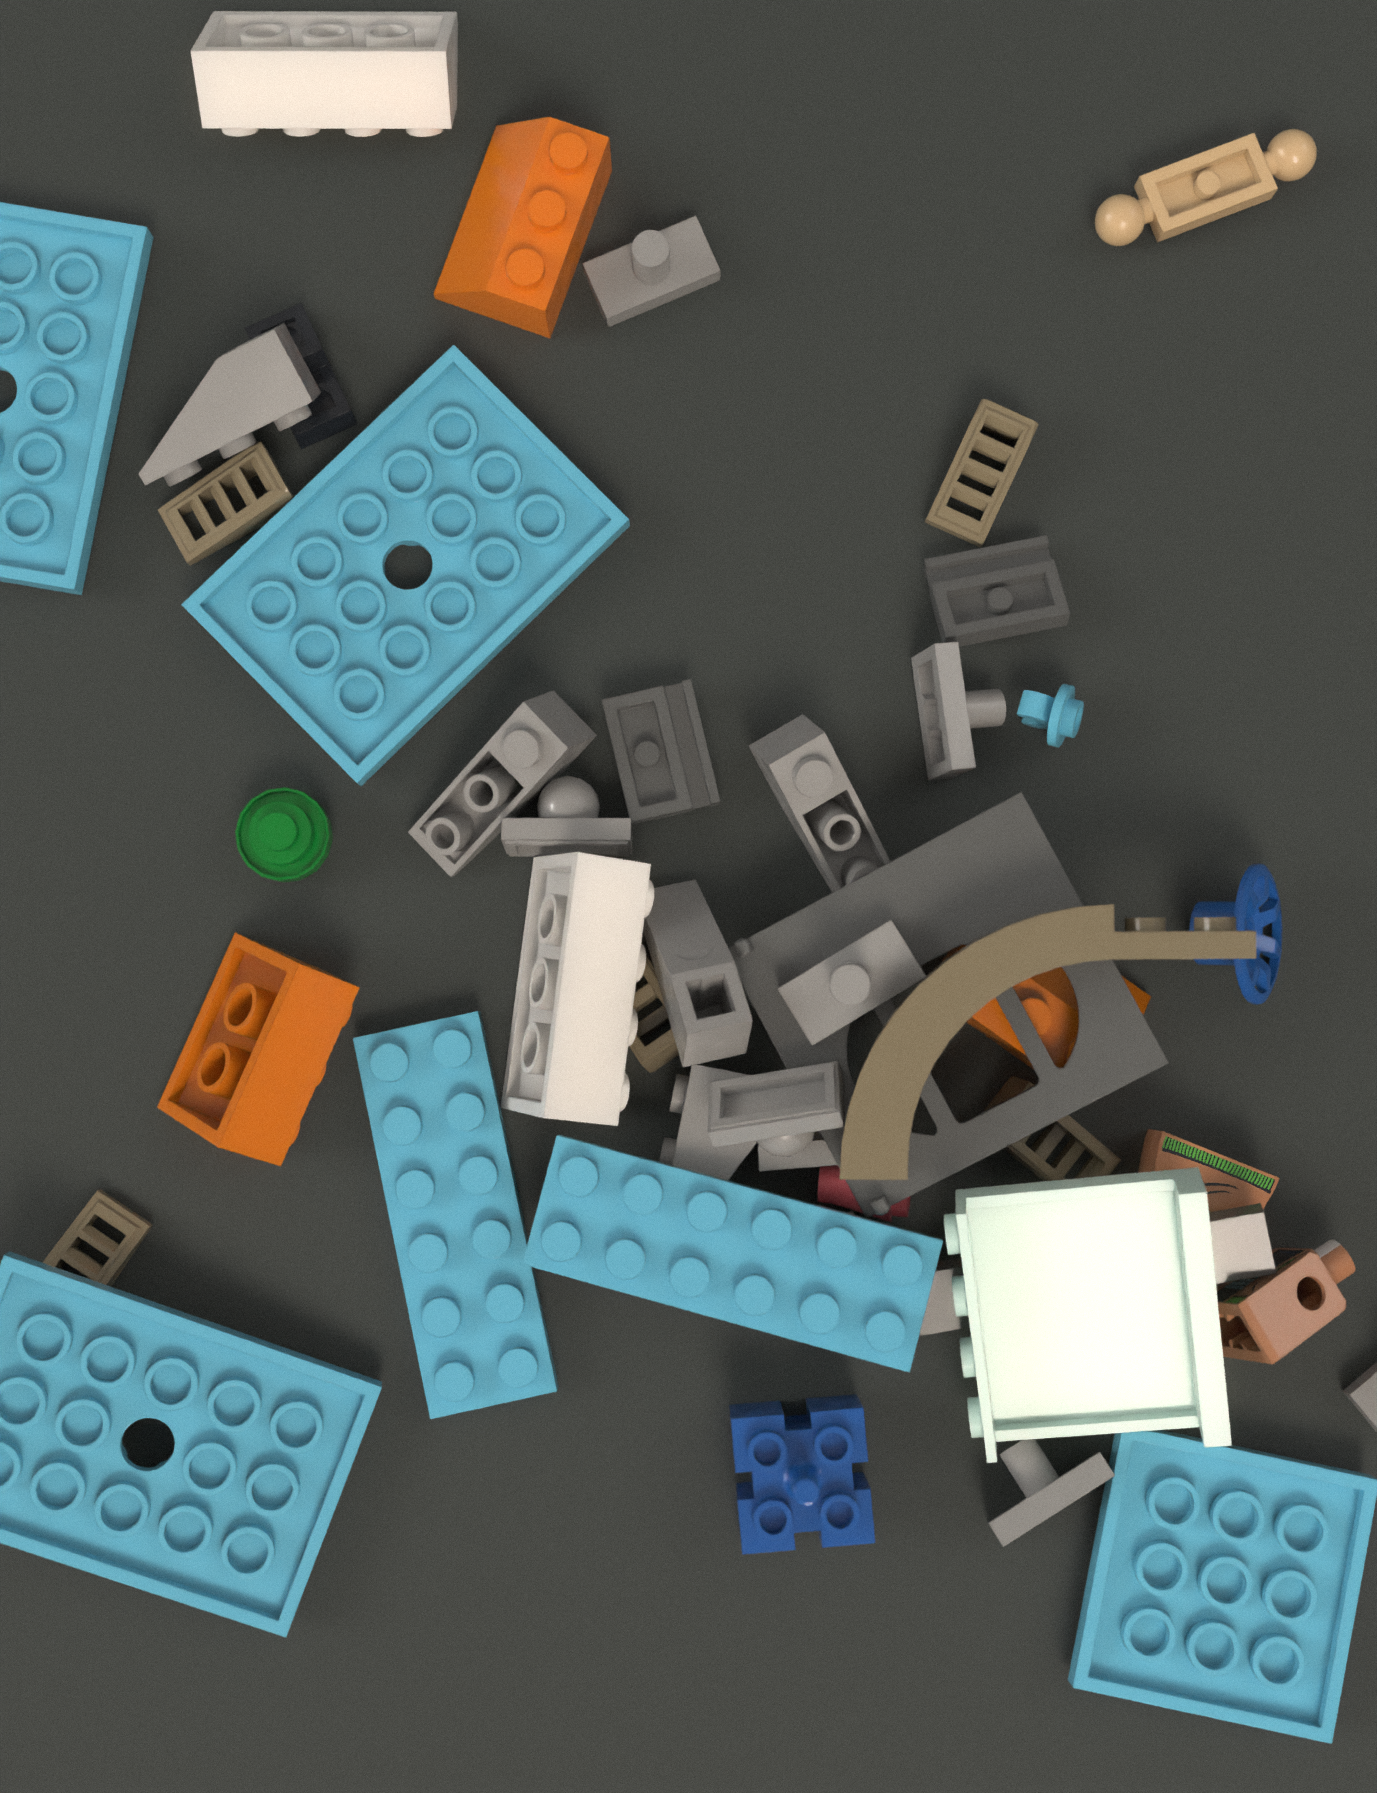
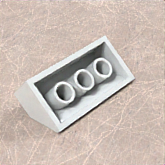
[191,11,458,137]
[501,852,654,1126]

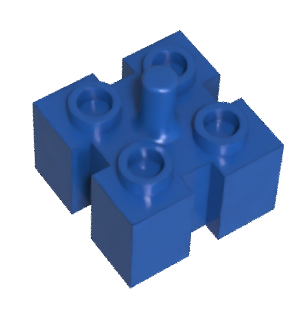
[729,1394,875,1555]

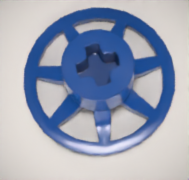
[1189,864,1283,1005]

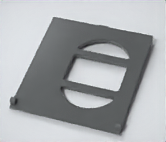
[729,792,1169,1218]

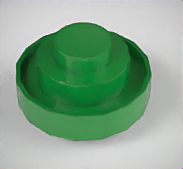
[235,787,333,883]

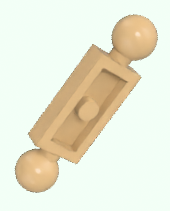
[1095,129,1317,246]

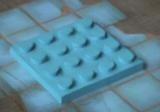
[1068,1430,1377,1744]

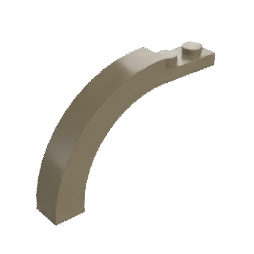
[839,904,1256,1180]

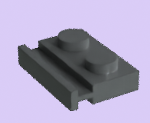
[923,535,1070,647]
[602,679,720,825]

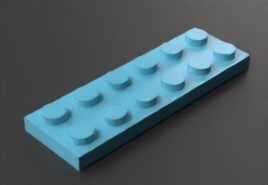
[353,1011,559,1419]
[522,1135,943,1373]

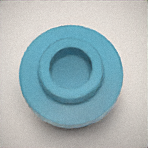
[1017,684,1084,748]

